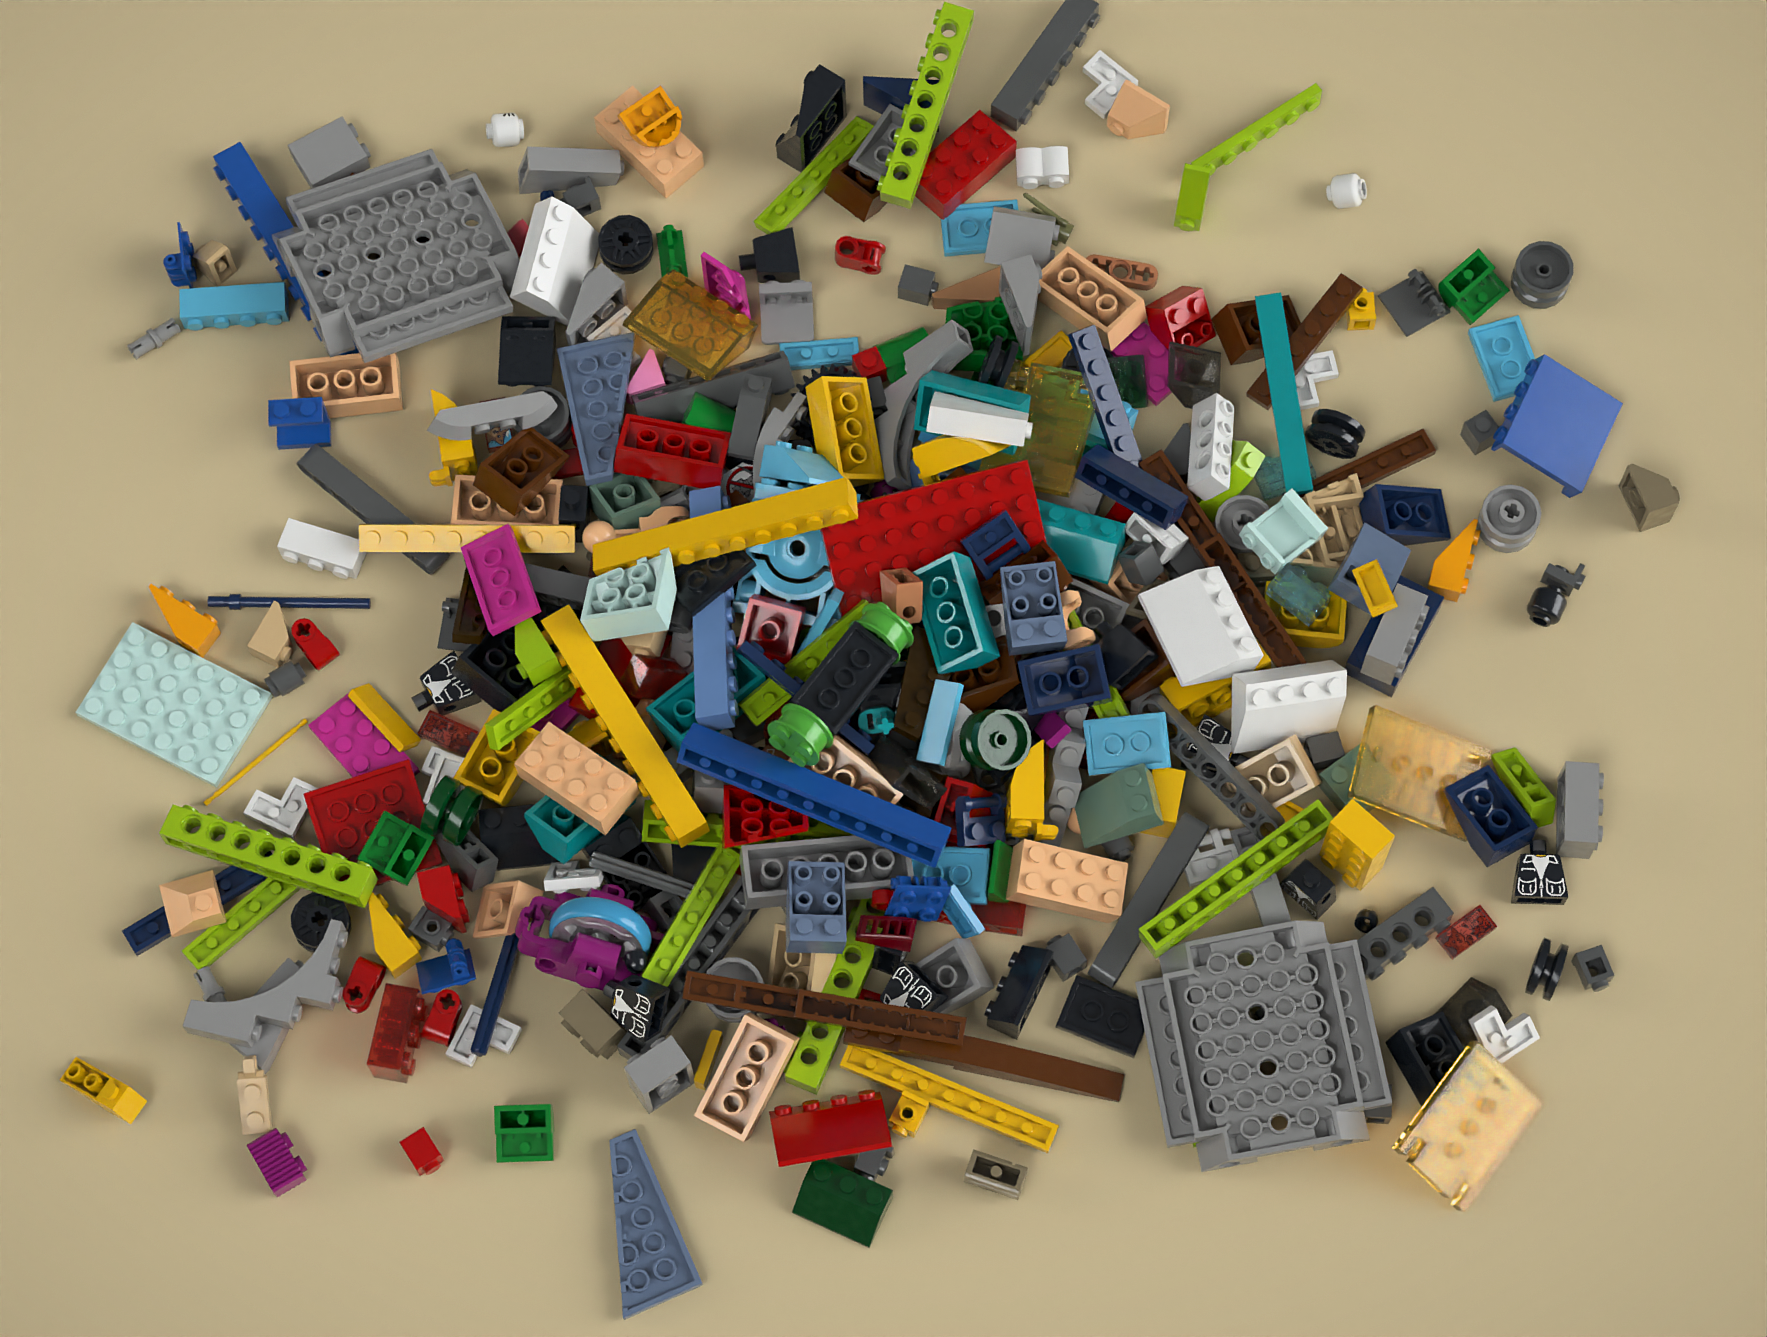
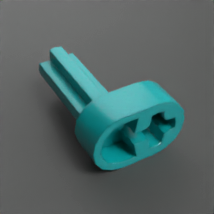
[858,705,895,735]

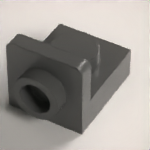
[1540,563,1586,596]

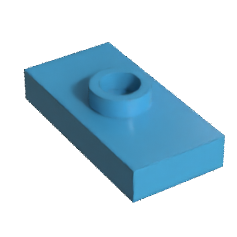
[942,884,985,939]

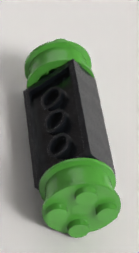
[768,602,914,767]

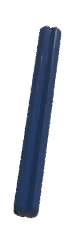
[471,933,519,1057]

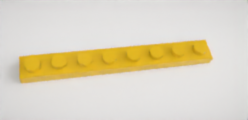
[359,524,576,553]
[840,1045,1059,1153]

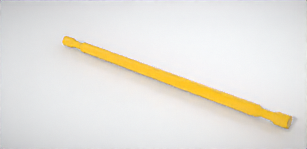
[203,718,308,806]

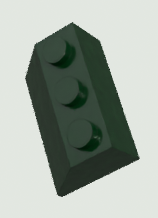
[792,1159,893,1248]

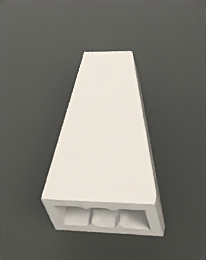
[926,392,1033,447]

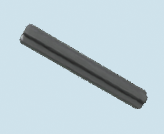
[589,851,695,898]

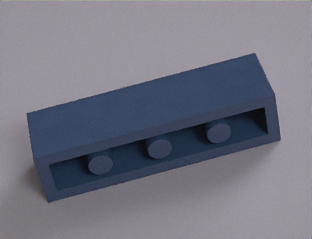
[1075,444,1188,530]

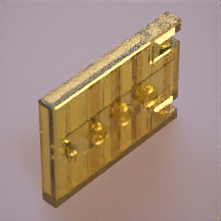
[979,359,1095,498]
[1348,705,1492,842]
[1392,1040,1543,1212]

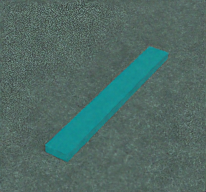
[1255,292,1313,495]

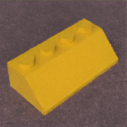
[805,376,884,487]
[1159,636,1271,733]

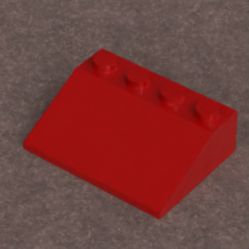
[769,1089,892,1167]

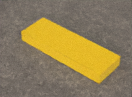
[347,683,421,752]

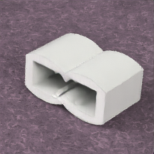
[1016,146,1069,189]

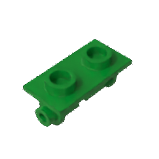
[656,225,688,281]

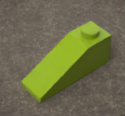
[1174,163,1211,231]
[1196,440,1266,522]
[515,617,562,686]
[1491,747,1556,828]

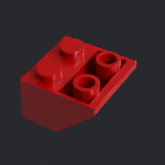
[1145,286,1216,358]
[934,776,992,848]
[417,865,470,933]

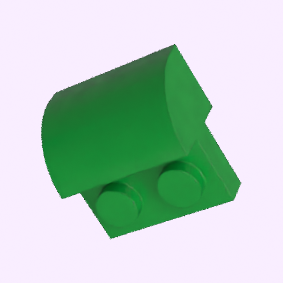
[1438,248,1510,325]
[872,327,929,385]
[681,392,736,433]
[357,811,435,886]
[494,1104,555,1163]

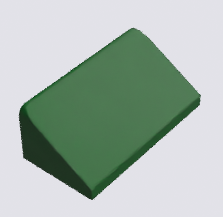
[988,840,1013,903]

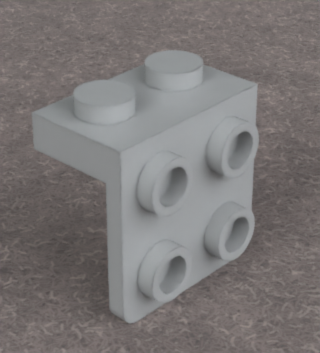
[759,280,814,345]

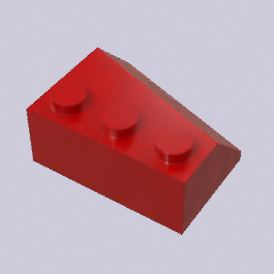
[722,785,809,848]

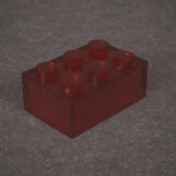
[367,983,428,1083]

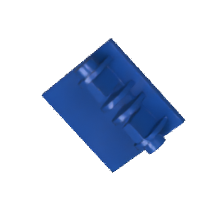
[163,222,197,288]
[884,875,951,922]
[416,938,476,995]

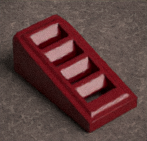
[855,915,917,952]

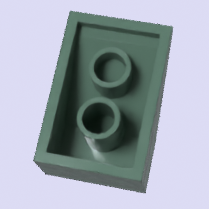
[1075,763,1164,849]

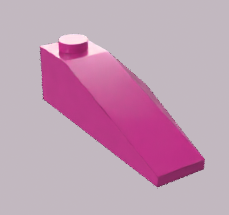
[701,252,751,328]

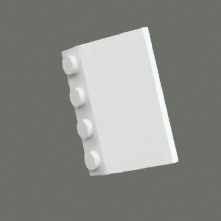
[510,197,599,326]
[1138,566,1264,687]
[1231,660,1347,754]

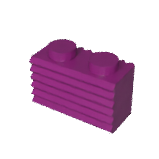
[246,1128,307,1197]

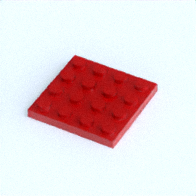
[303,759,443,886]

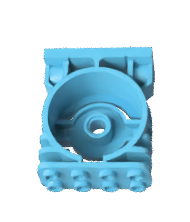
[732,478,864,629]

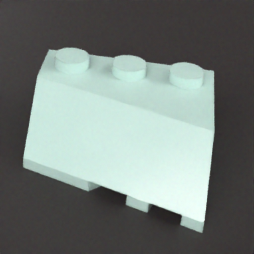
[580,547,677,642]

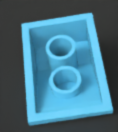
[759,441,844,486]

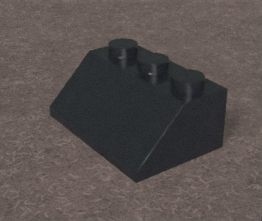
[478,804,560,871]
[984,945,1054,1040]
[1385,1011,1485,1116]

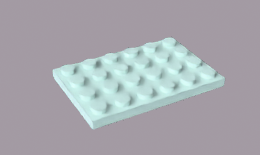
[76,622,273,788]

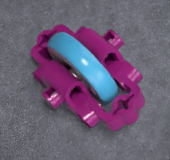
[515,884,664,991]

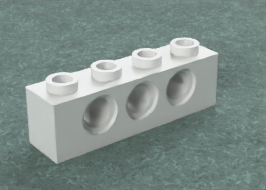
[1187,393,1234,501]

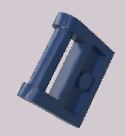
[960,510,1031,581]
[955,793,1007,847]

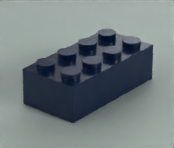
[1345,575,1444,698]

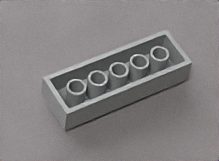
[739,835,914,910]

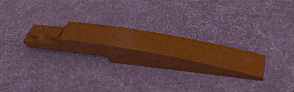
[1139,449,1307,668]
[682,971,967,1046]
[843,1027,1124,1102]

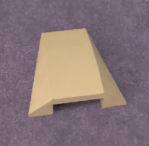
[1263,473,1364,569]

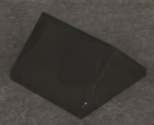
[1435,977,1513,1055]

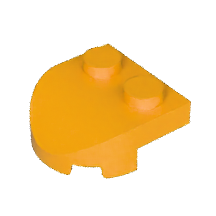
[617,85,682,148]

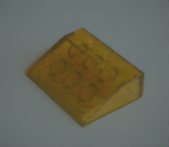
[622,269,758,381]

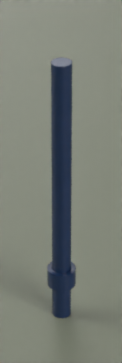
[208,594,371,610]

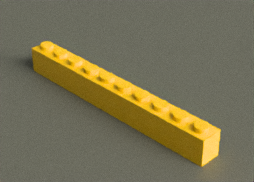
[592,477,858,576]
[541,604,710,848]

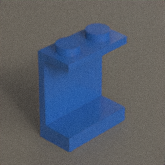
[268,397,332,450]

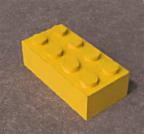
[1319,799,1395,891]

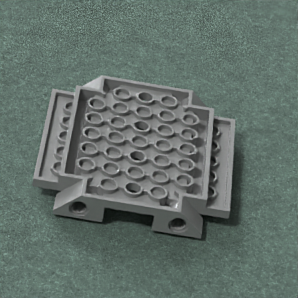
[272,149,519,363]
[1135,920,1392,1172]

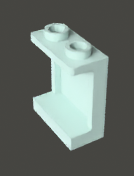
[1239,489,1328,575]

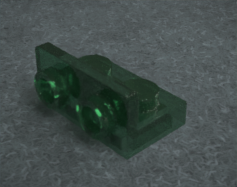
[1108,354,1148,409]

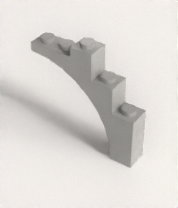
[874,320,973,491]
[1031,707,1089,847]
[183,919,348,1048]

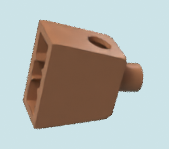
[880,568,923,624]

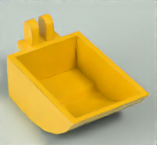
[429,389,478,487]
[911,434,1011,485]
[1004,739,1059,841]

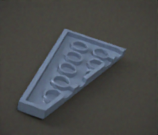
[557,332,635,486]
[609,1129,703,1320]

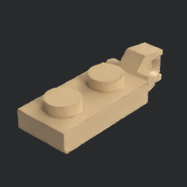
[237,1055,272,1135]

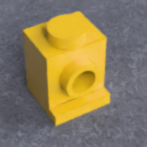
[1346,288,1376,330]
[889,1089,929,1138]

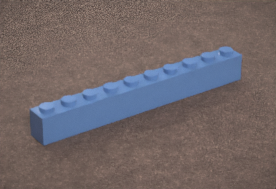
[689,486,739,731]

